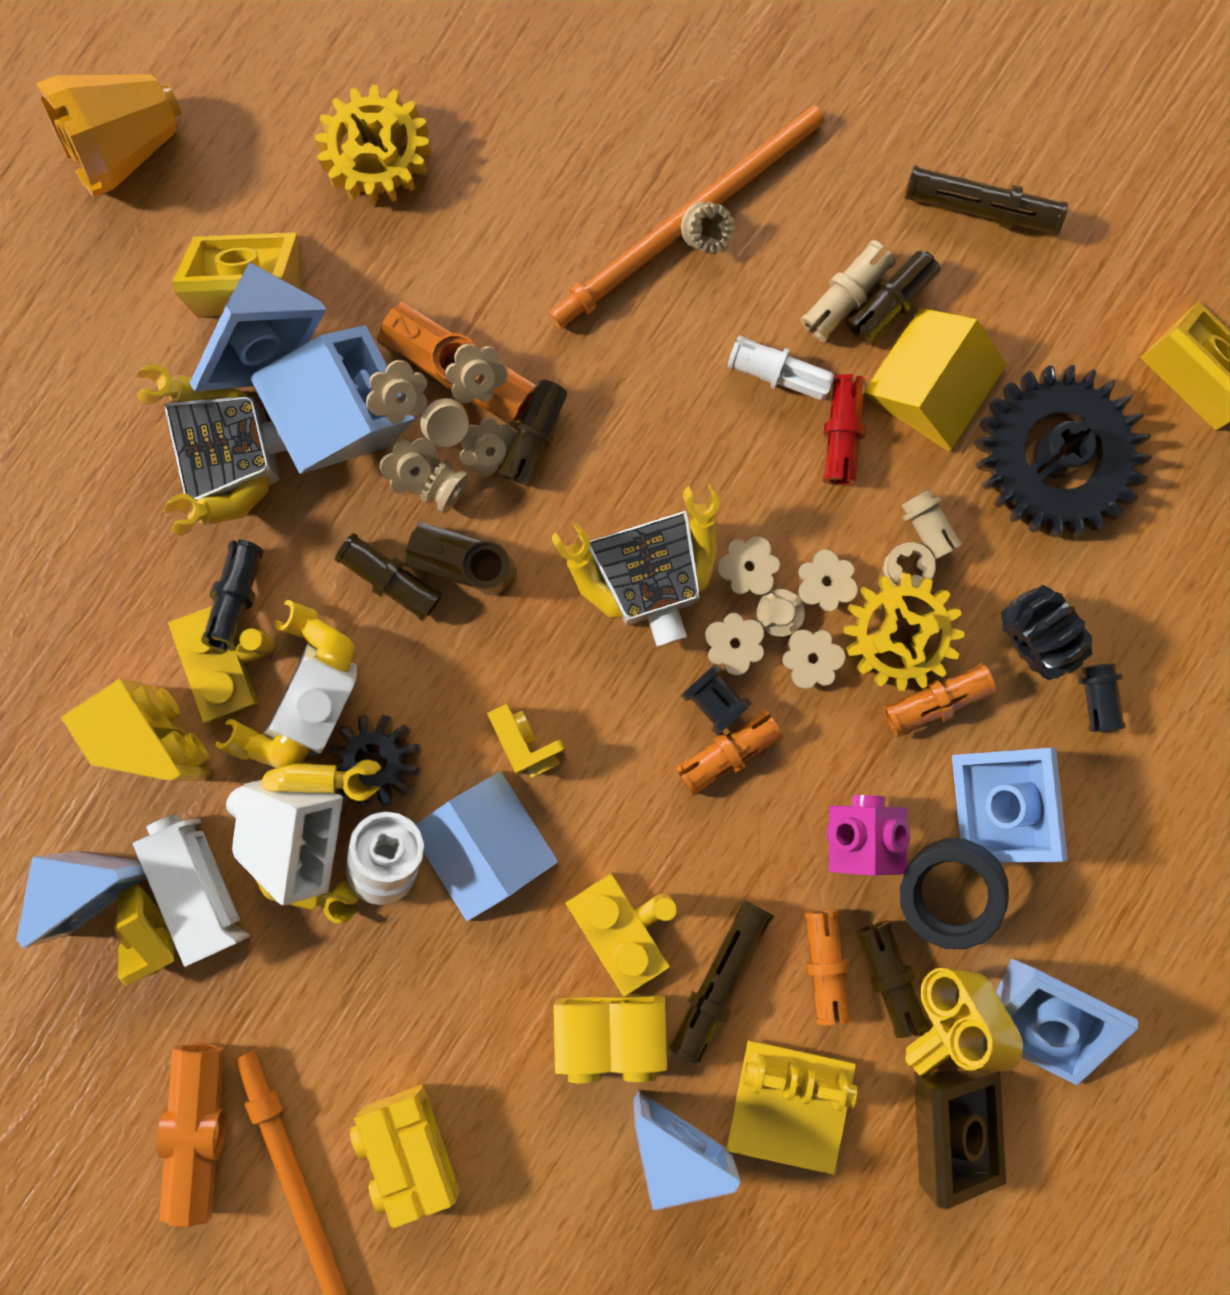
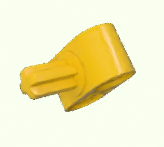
[905,968,1023,1076]

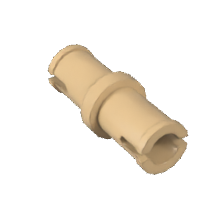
[800,240,896,342]

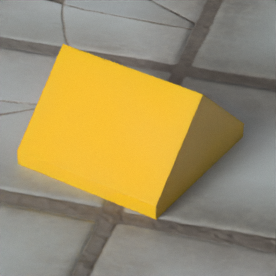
[172,232,300,317]
[1140,301,1230,430]
[864,308,1007,452]

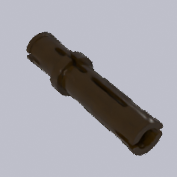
[904,165,1068,236]
[668,899,774,1065]

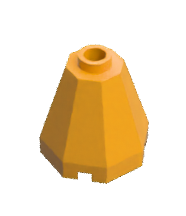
[36,74,181,198]

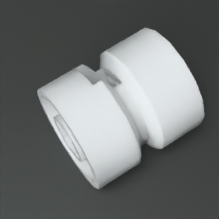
[345,812,424,905]

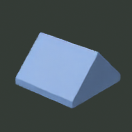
[190,262,326,391]
[952,747,1068,862]
[416,771,559,921]
[17,851,147,949]
[984,958,1138,1085]
[633,1090,741,1210]

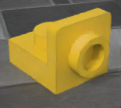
[487,704,565,778]
[113,883,174,986]

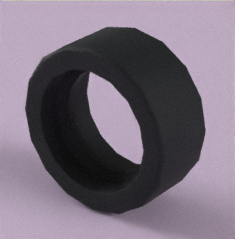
[900,838,1009,950]

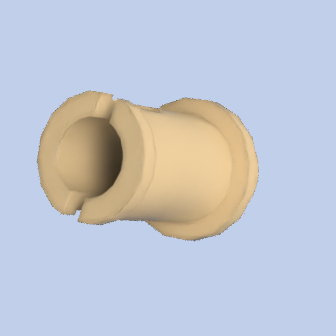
[902,489,963,559]

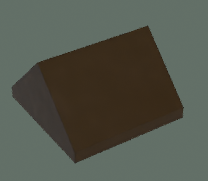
[914,1070,1006,1210]

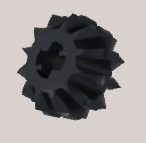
[1001,585,1093,680]
[329,715,422,806]

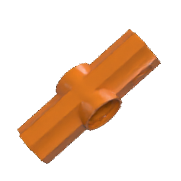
[376,301,536,427]
[156,1043,227,1227]

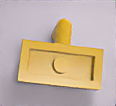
[168,606,275,724]
[565,873,677,997]

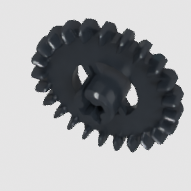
[975,365,1152,538]

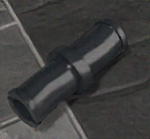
[201,540,263,651]

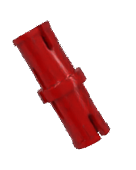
[822,374,867,486]

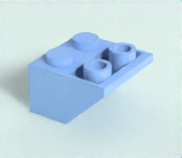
[250,325,415,474]

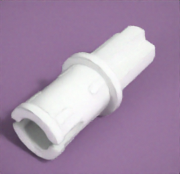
[727,335,834,400]

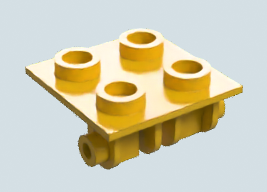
[726,1040,857,1175]

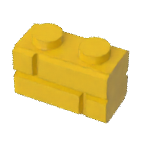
[350,1084,460,1228]

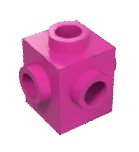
[827,795,910,876]

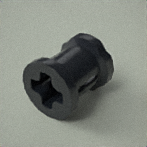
[680,664,752,735]

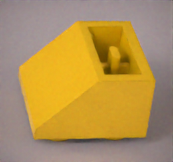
[61,679,212,781]

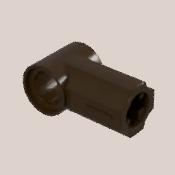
[405,521,517,596]

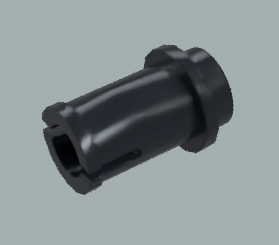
[1078,663,1126,732]

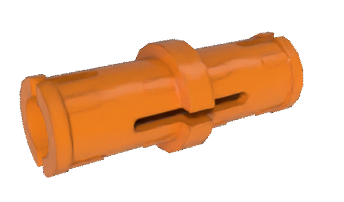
[882,663,997,737]
[674,709,784,797]
[804,909,852,1026]

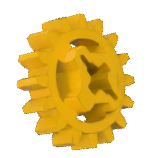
[315,85,432,205]
[843,572,965,691]

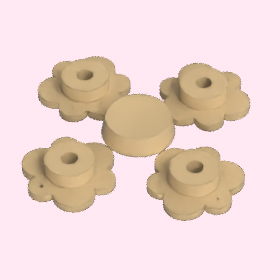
[366,344,516,494]
[705,536,858,689]

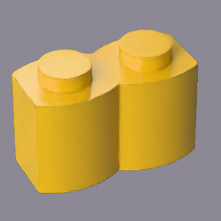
[554,995,667,1084]

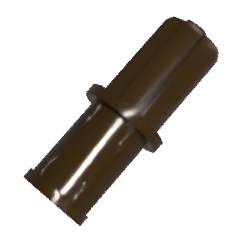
[846,250,940,345]
[498,380,567,487]

